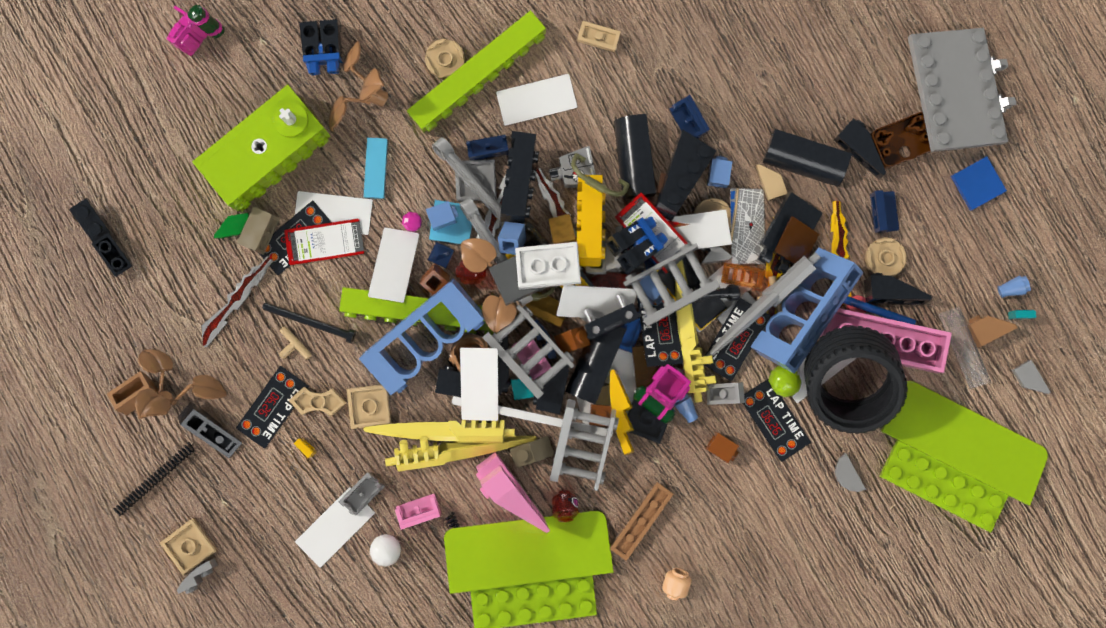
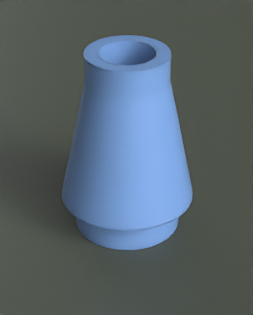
[997,275,1031,298]
[674,393,698,423]

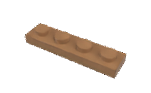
[610,482,674,561]

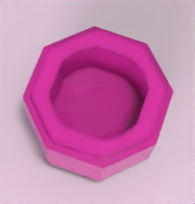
[402,212,422,232]

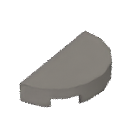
[834,453,866,492]

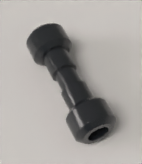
[692,284,740,303]

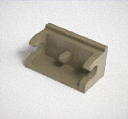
[237,206,280,255]

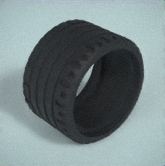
[804,325,908,434]

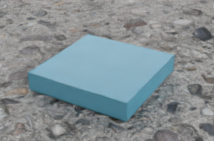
[429,200,472,245]

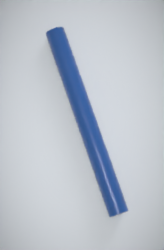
[843,296,916,325]

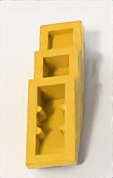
[610,369,635,455]

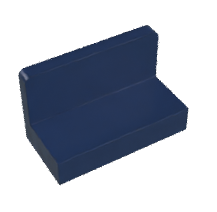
[870,190,899,233]

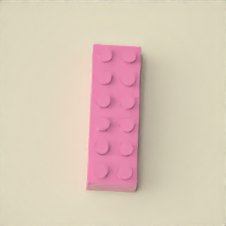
[820,308,952,373]

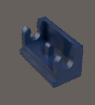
[669,95,710,139]
[466,134,509,160]

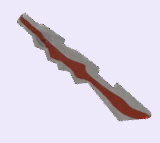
[202,256,273,347]

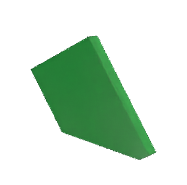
[214,213,250,239]

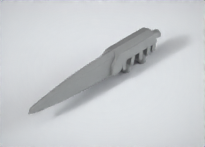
[706,252,821,356]

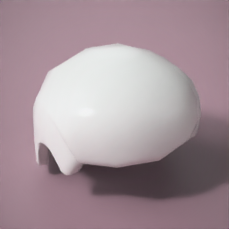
[370,534,401,567]

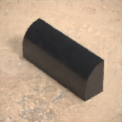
[614,114,656,200]
[762,129,852,187]
[565,318,627,404]

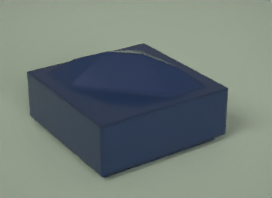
[428,242,455,269]

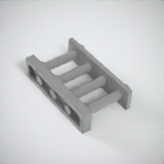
[623,243,720,327]
[482,305,575,399]
[550,399,619,491]

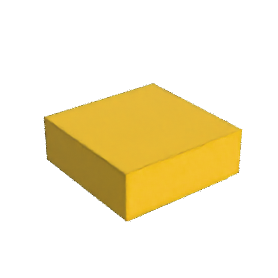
[294,438,317,458]

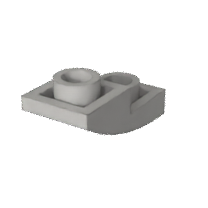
[177,558,218,594]

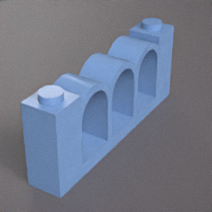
[751,247,864,374]
[359,278,484,395]

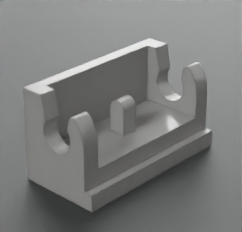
[338,472,385,516]

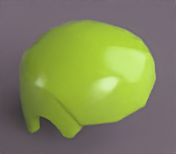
[769,366,802,397]

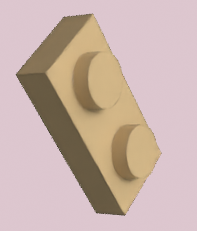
[577,21,621,52]

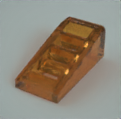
[721,263,765,290]

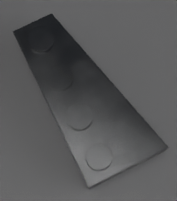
[655,130,716,221]
[500,131,539,224]

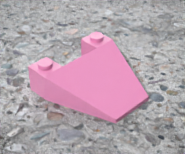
[476,452,550,533]

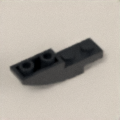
[69,198,133,277]

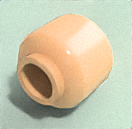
[662,568,692,600]

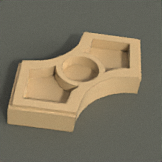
[289,387,347,417]

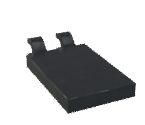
[758,192,823,274]

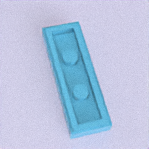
[364,138,388,199]

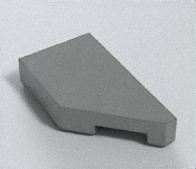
[1012,360,1051,394]

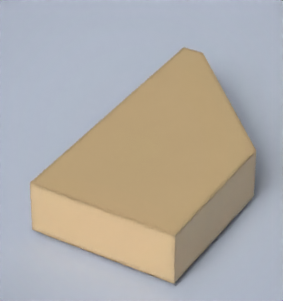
[755,164,787,201]

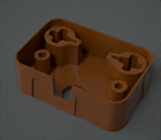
[870,112,931,170]

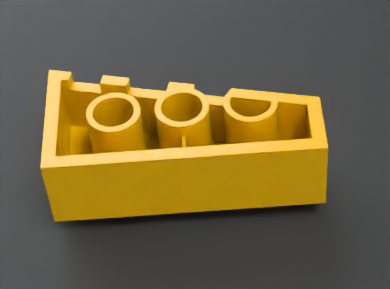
[576,175,606,267]

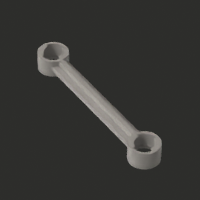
[432,137,505,227]
[459,197,533,306]

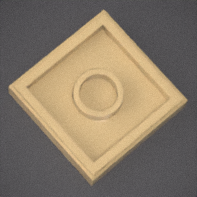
[347,385,392,429]
[160,518,218,576]

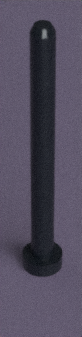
[262,303,356,344]

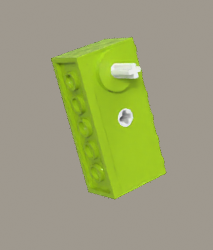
[192,84,331,212]

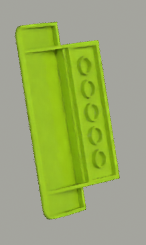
[879,381,1048,532]
[444,511,614,628]

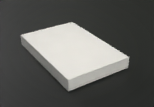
[515,242,581,290]

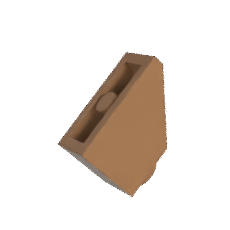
[964,315,1017,347]

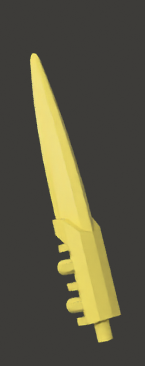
[675,260,716,403]
[363,414,515,443]
[385,436,537,472]

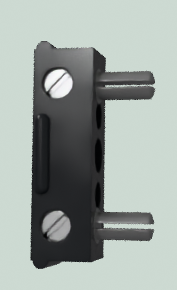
[584,293,641,340]

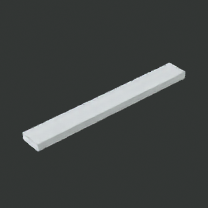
[452,396,613,437]

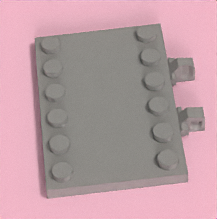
[908,28,1017,152]

